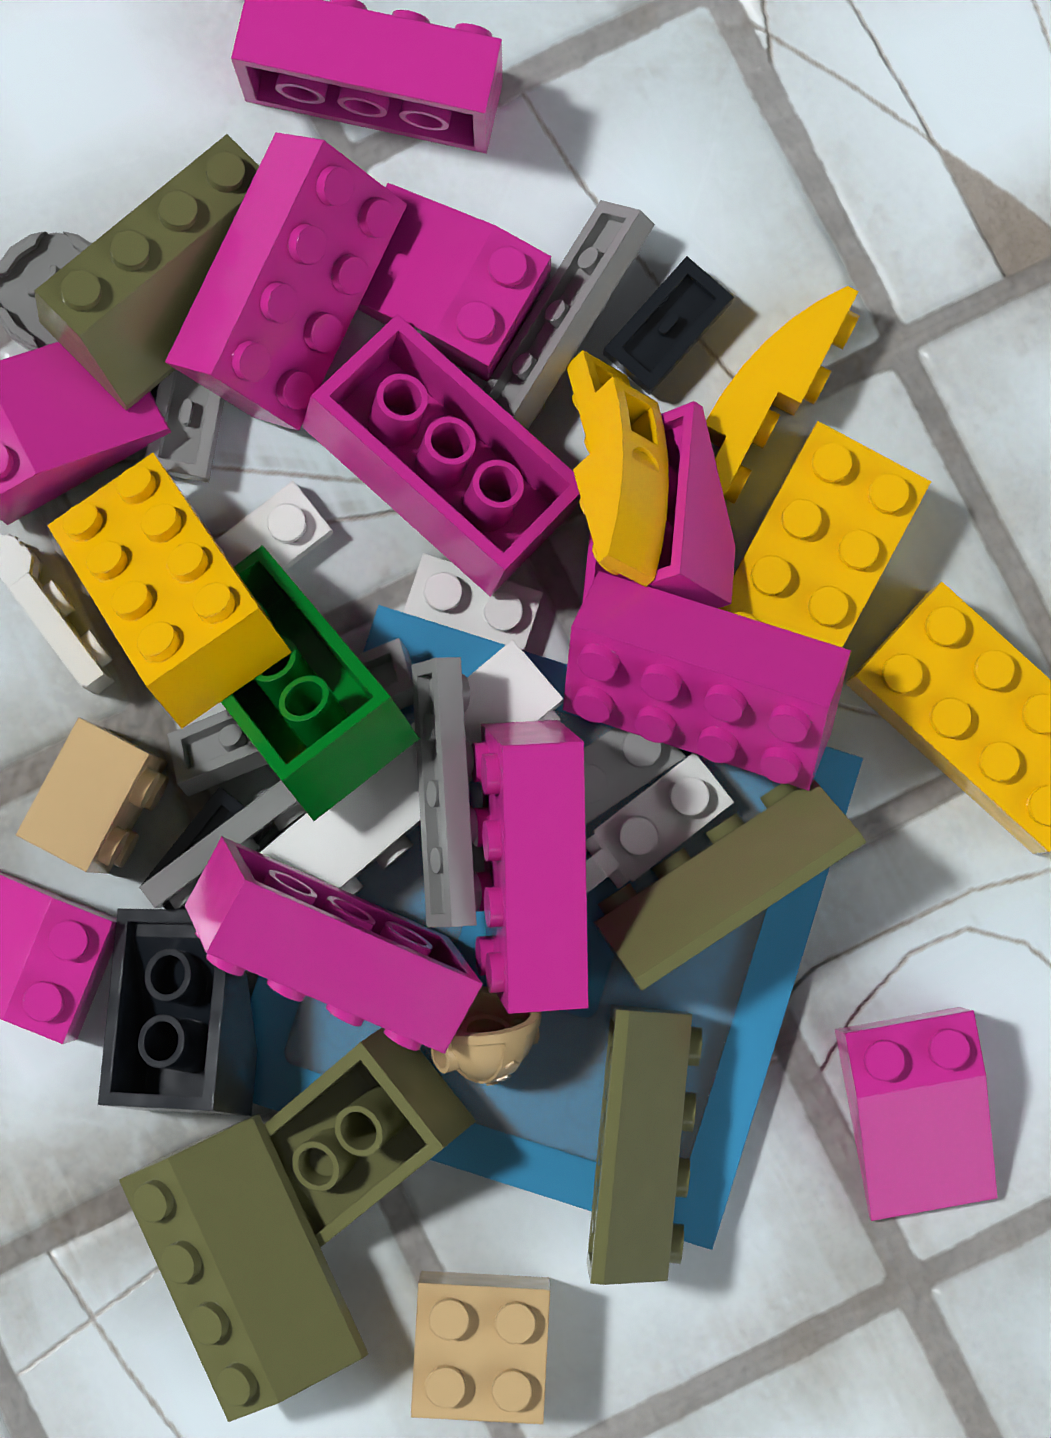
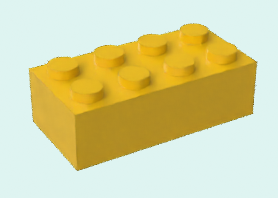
[718,421,931,648]
[47,453,291,729]
[845,582,1051,854]

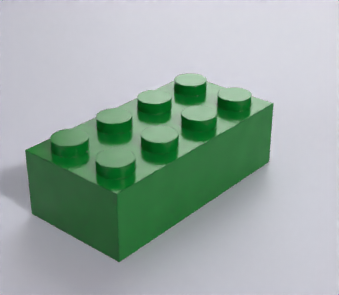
[221,545,420,821]

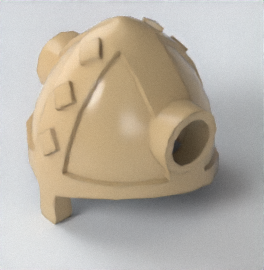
[431,986,541,1086]

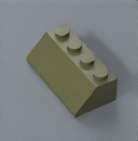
[34,134,259,411]
[593,779,866,991]
[587,1004,702,1285]
[119,1113,369,1422]

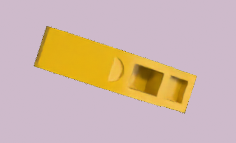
[706,286,860,504]
[566,350,669,587]

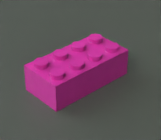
[231,0,503,154]
[165,132,407,431]
[302,314,581,597]
[563,571,851,791]
[471,720,588,1014]
[185,836,483,1054]

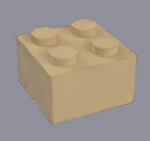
[16,717,169,874]
[411,1271,550,1424]

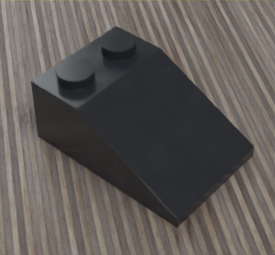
[98,908,257,1116]

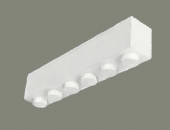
[260,639,563,895]

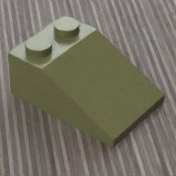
[264,1028,476,1248]

